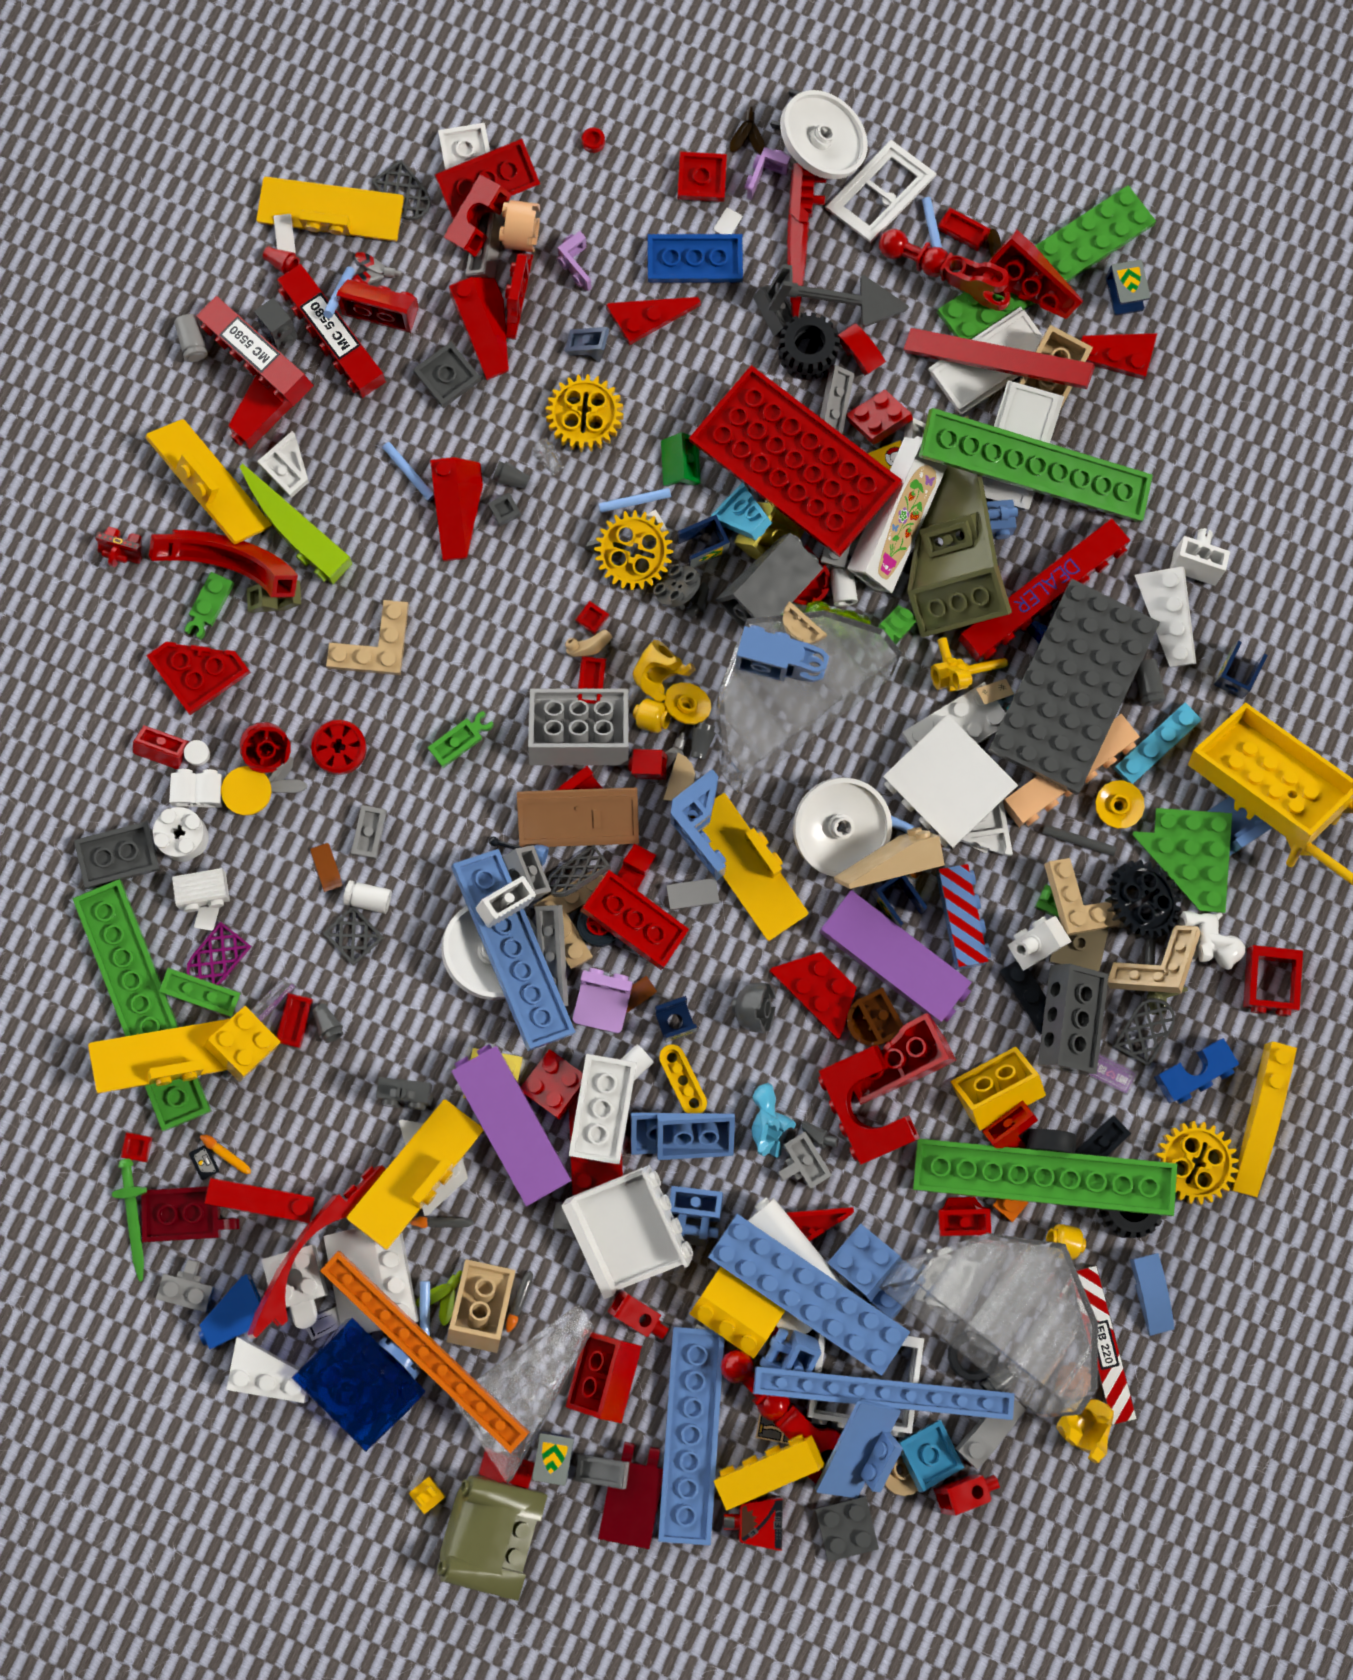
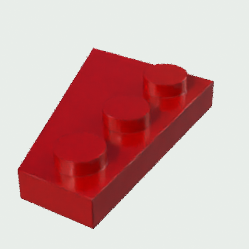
[1081,333,1158,380]

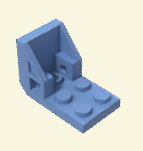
[671,769,726,880]

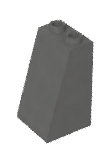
[715,533,823,630]

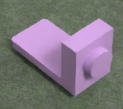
[745,147,791,200]
[557,231,591,292]

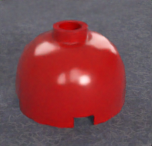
[240,722,291,773]

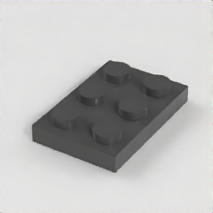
[74,821,160,889]

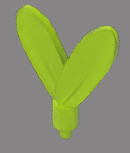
[416,1270,462,1325]

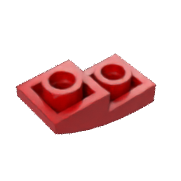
[837,323,886,376]

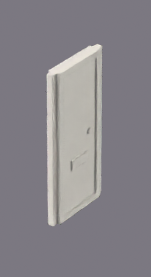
[928,307,1043,415]
[982,380,1064,510]

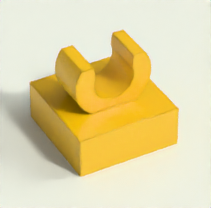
[408,1476,446,1514]

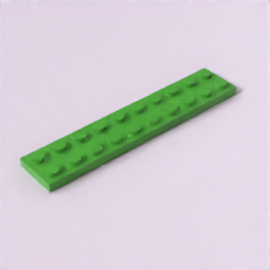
[937,185,1156,339]
[919,408,1153,523]
[72,879,212,1132]
[913,1139,1177,1217]

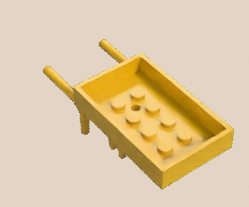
[1188,702,1353,885]

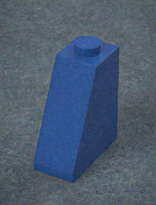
[198,1274,262,1349]

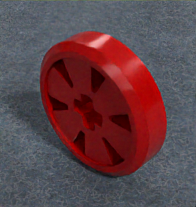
[311,720,367,775]

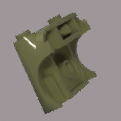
[437,1475,548,1601]

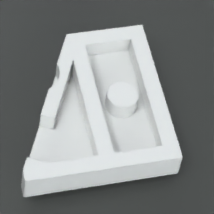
[257,431,309,498]

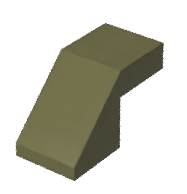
[247,580,301,613]

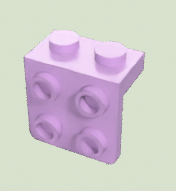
[573,968,632,1033]

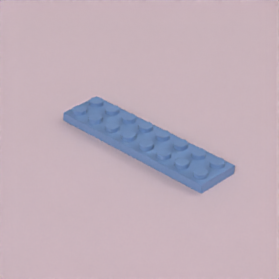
[451,849,575,1051]
[708,1214,910,1376]
[658,1327,724,1545]

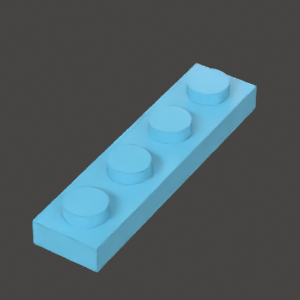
[1113,702,1202,784]

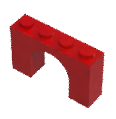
[818,1045,920,1165]

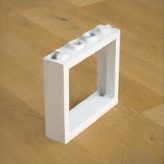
[806,1333,924,1437]

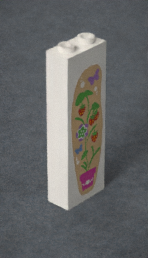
[847,436,947,593]

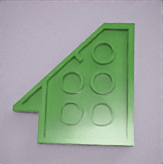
[1132,808,1232,913]

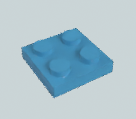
[898,1419,964,1492]

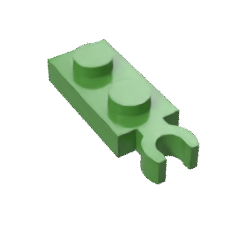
[185,572,234,640]
[873,605,917,650]
[428,711,494,768]

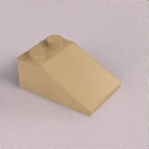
[446,1259,516,1353]

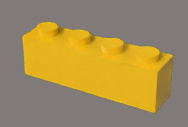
[713,1434,825,1511]

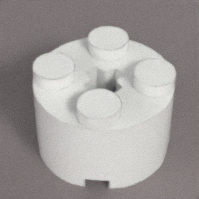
[153,807,209,862]

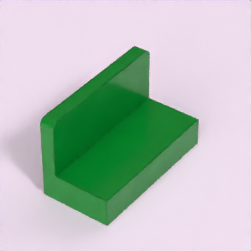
[661,432,701,487]

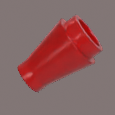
[263,246,300,274]

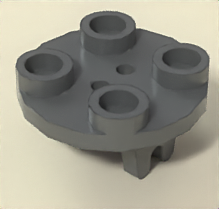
[653,564,701,611]

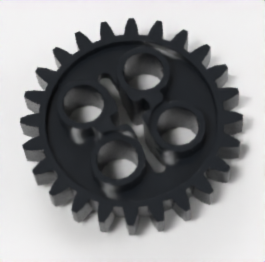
[1105,860,1181,941]

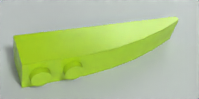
[239,463,353,585]

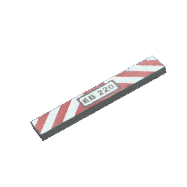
[1071,1265,1137,1425]

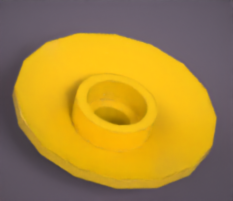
[664,682,711,725]
[1095,780,1145,829]

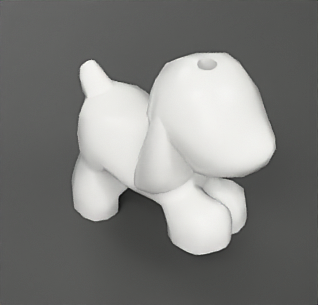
[1177,911,1245,970]

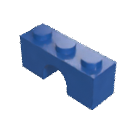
[1154,1038,1239,1104]

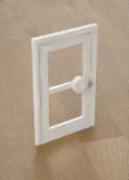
[825,140,936,243]

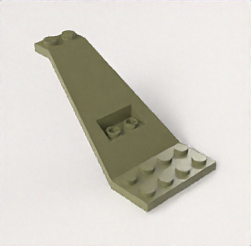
[907,416,1012,638]

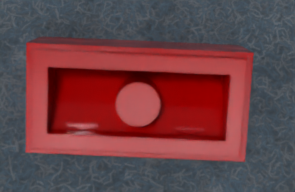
[133,725,189,769]

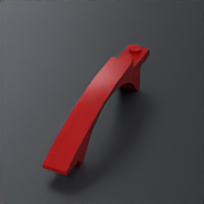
[247,1165,386,1338]

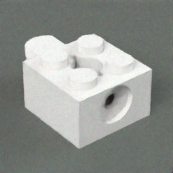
[261,1245,329,1329]

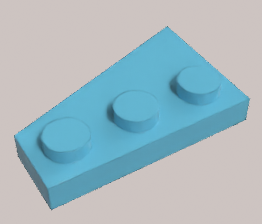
[710,483,772,540]

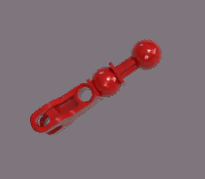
[879,229,1010,311]
[720,1350,840,1484]

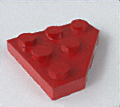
[146,641,251,715]

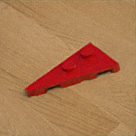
[606,297,701,345]
[786,1207,854,1241]

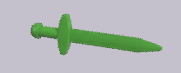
[112,1159,147,1282]

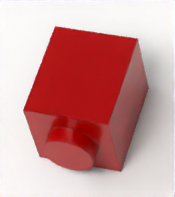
[628,749,668,780]

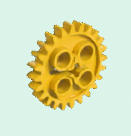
[546,374,624,452]
[594,510,673,590]
[1154,1121,1239,1205]

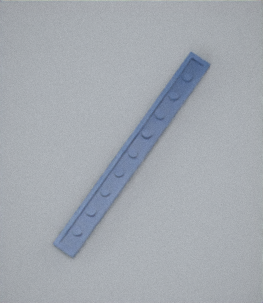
[753,1367,1015,1420]

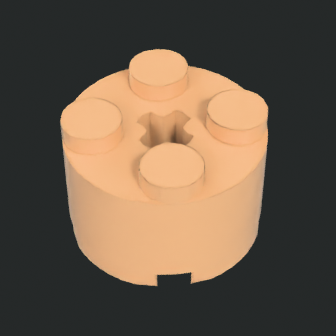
[499,200,540,253]

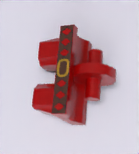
[95,526,143,567]

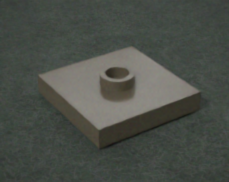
[1048,918,1109,971]

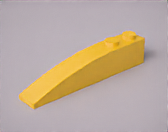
[1231,1041,1297,1198]

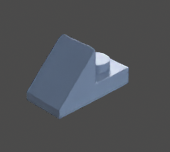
[564,327,609,362]

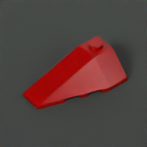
[989,229,1083,319]
[449,277,509,380]
[430,457,483,561]
[854,1013,956,1104]

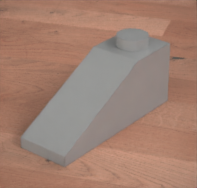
[955,1391,1026,1470]

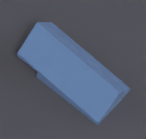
[629,1113,735,1160]

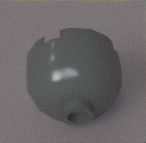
[732,983,776,1033]

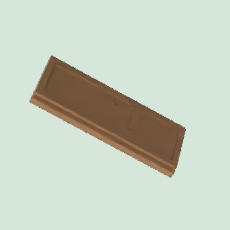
[517,788,639,847]

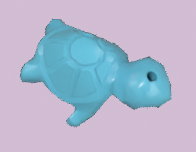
[751,1083,796,1158]

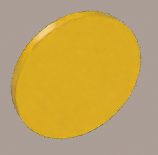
[221,766,272,816]

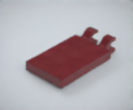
[141,1186,240,1243]
[598,1442,663,1549]

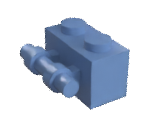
[964,500,1018,539]
[670,1186,723,1240]
[759,1328,821,1372]

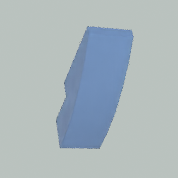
[1130,1253,1175,1336]

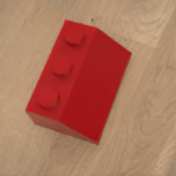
[336,279,419,333]
[565,1330,642,1423]

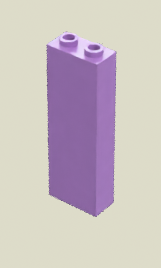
[819,890,972,1025]
[451,1044,572,1206]

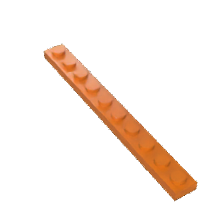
[320,1251,530,1454]

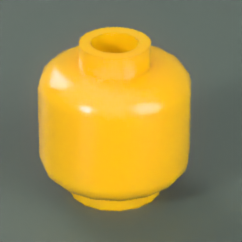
[633,698,671,733]
[1046,1224,1086,1260]

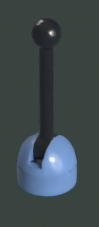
[489,836,549,866]

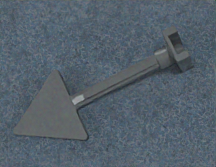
[768,264,909,327]

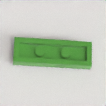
[159,968,241,1017]

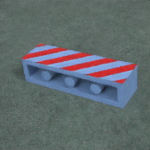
[936,864,991,970]

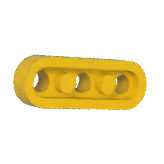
[659,1044,707,1113]

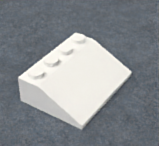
[323,1228,420,1338]

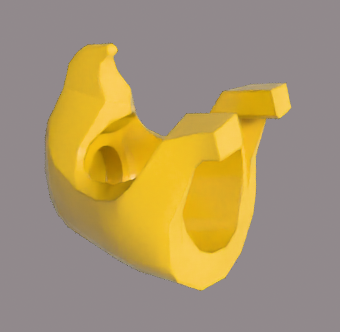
[633,640,696,702]
[1056,1399,1114,1464]

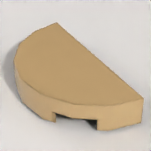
[782,601,827,644]
[663,753,696,801]

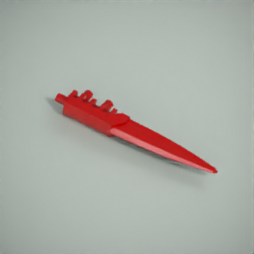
[787,163,827,318]

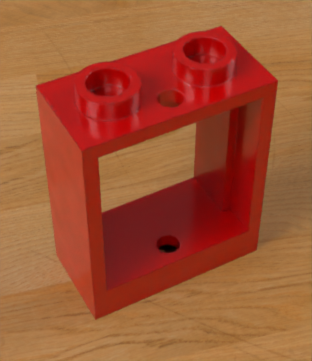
[1243,945,1303,1017]

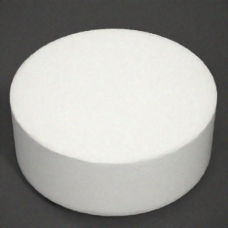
[184,740,210,766]

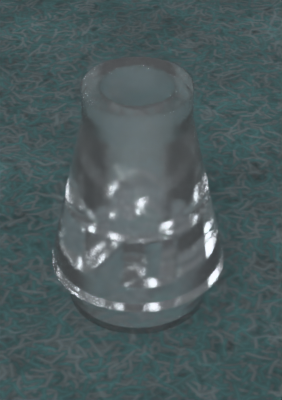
[531,438,564,475]

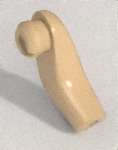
[565,629,612,657]

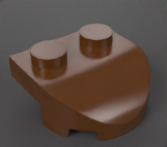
[847,987,904,1047]

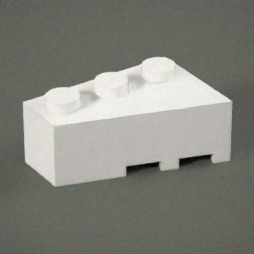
[226,1336,313,1403]

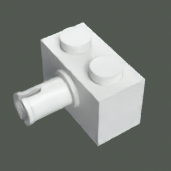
[1170,528,1230,586]
[1008,916,1072,971]

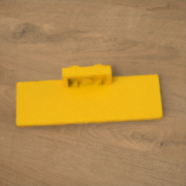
[256,176,404,242]
[145,419,272,544]
[690,793,808,941]
[88,1018,231,1094]
[347,1099,484,1250]

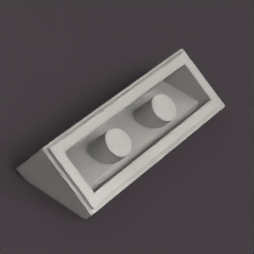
[465,212,505,278]

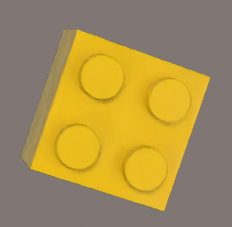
[204,1006,280,1083]

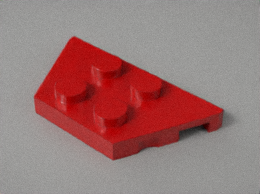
[505,253,533,340]
[769,952,857,1040]

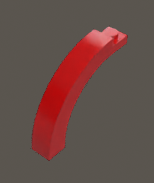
[149,530,298,597]

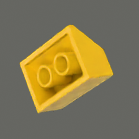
[950,1046,1046,1131]
[689,1266,786,1359]

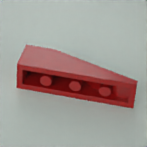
[204,1178,315,1225]

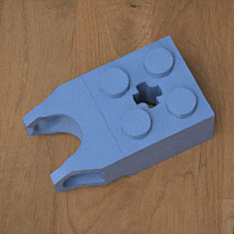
[735,625,829,682]

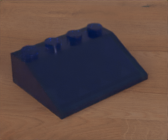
[291,1318,426,1452]

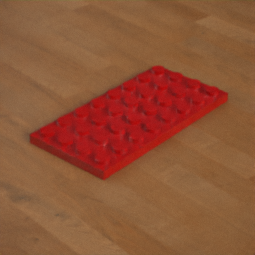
[689,365,902,557]

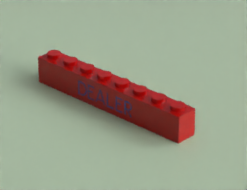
[959,518,1131,662]

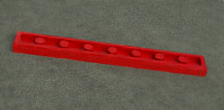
[903,328,1095,389]

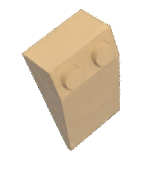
[834,827,945,889]

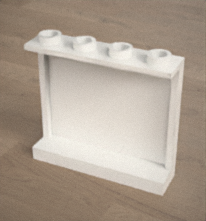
[883,714,1018,849]
[562,1165,693,1299]

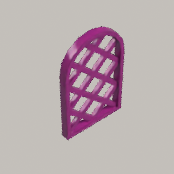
[186,921,252,985]

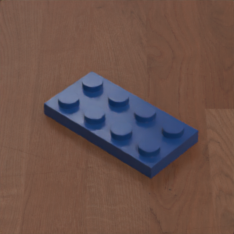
[648,234,743,283]

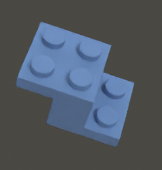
[828,1223,925,1320]

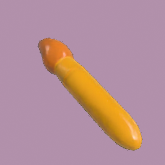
[200,1134,251,1174]

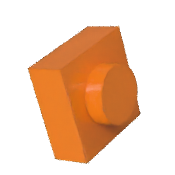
[992,1199,1028,1222]

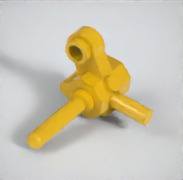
[931,637,1008,692]

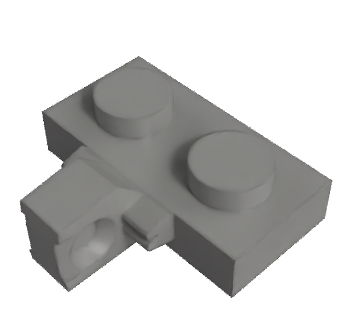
[777,1132,832,1189]
[156,1260,214,1312]

